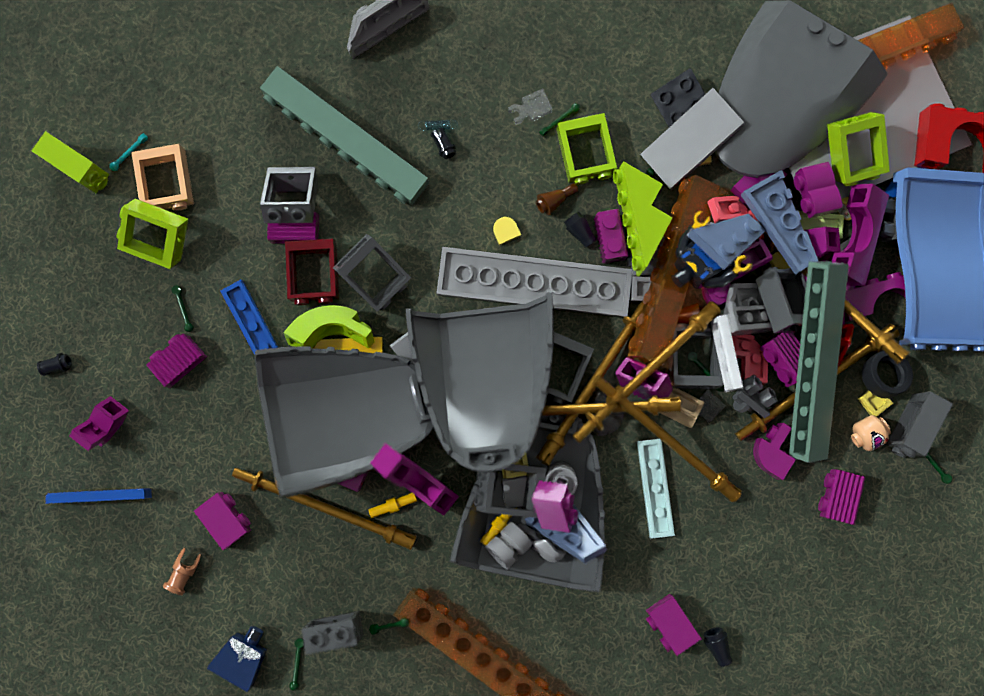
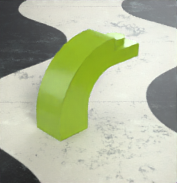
[284,305,374,349]

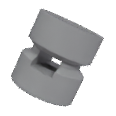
[545,461,577,495]
[485,522,533,570]

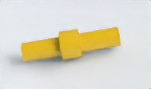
[368,493,417,518]
[480,508,518,546]

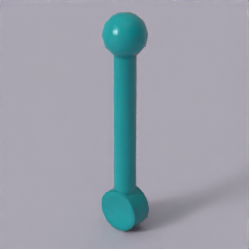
[109,133,148,171]

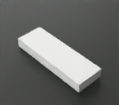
[710,315,743,392]

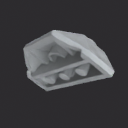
[347,0,429,59]
[724,283,793,336]

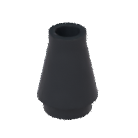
[564,211,597,248]
[704,627,732,667]

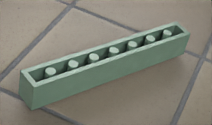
[260,66,429,205]
[789,261,849,463]

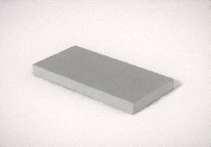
[640,88,745,190]

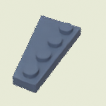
[741,170,818,275]

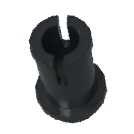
[430,127,456,160]
[37,353,72,376]

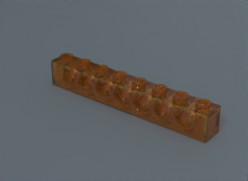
[393,588,565,696]

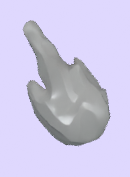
[517,524,567,562]

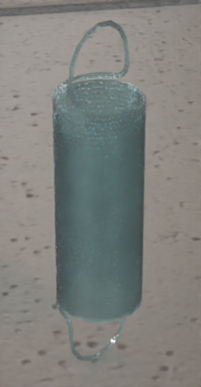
[418,120,458,130]

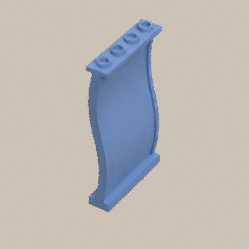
[893,167,984,352]

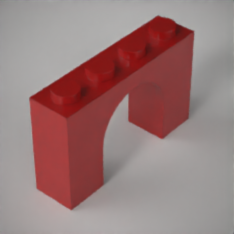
[914,103,984,173]

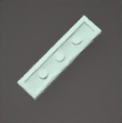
[637,439,675,539]

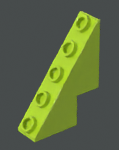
[613,161,673,277]

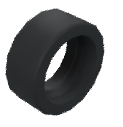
[862,351,913,399]

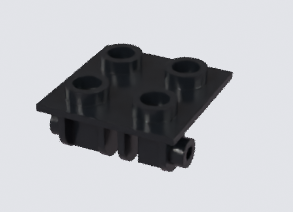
[650,68,705,127]

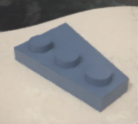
[687,214,766,270]
[525,504,607,563]

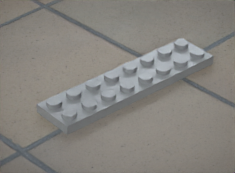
[436,247,632,317]

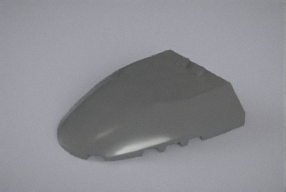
[715,0,887,178]
[406,292,554,472]
[254,346,434,499]
[450,405,605,593]

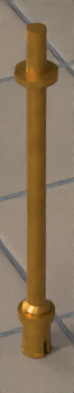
[760,224,910,364]
[536,301,649,466]
[573,301,721,443]
[735,323,900,441]
[593,375,742,502]
[542,395,681,416]
[232,468,417,550]

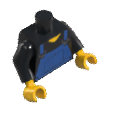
[672,211,752,289]

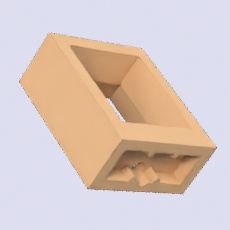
[132,144,194,210]

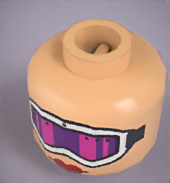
[851,415,891,451]

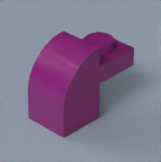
[69,396,129,451]
[753,423,796,480]

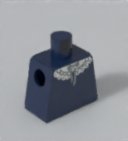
[207,626,267,692]

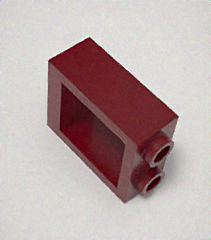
[285,239,339,305]

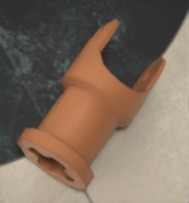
[163,548,201,595]

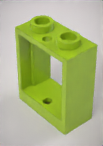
[827,112,890,186]
[557,113,617,185]
[31,131,109,193]
[116,199,188,269]

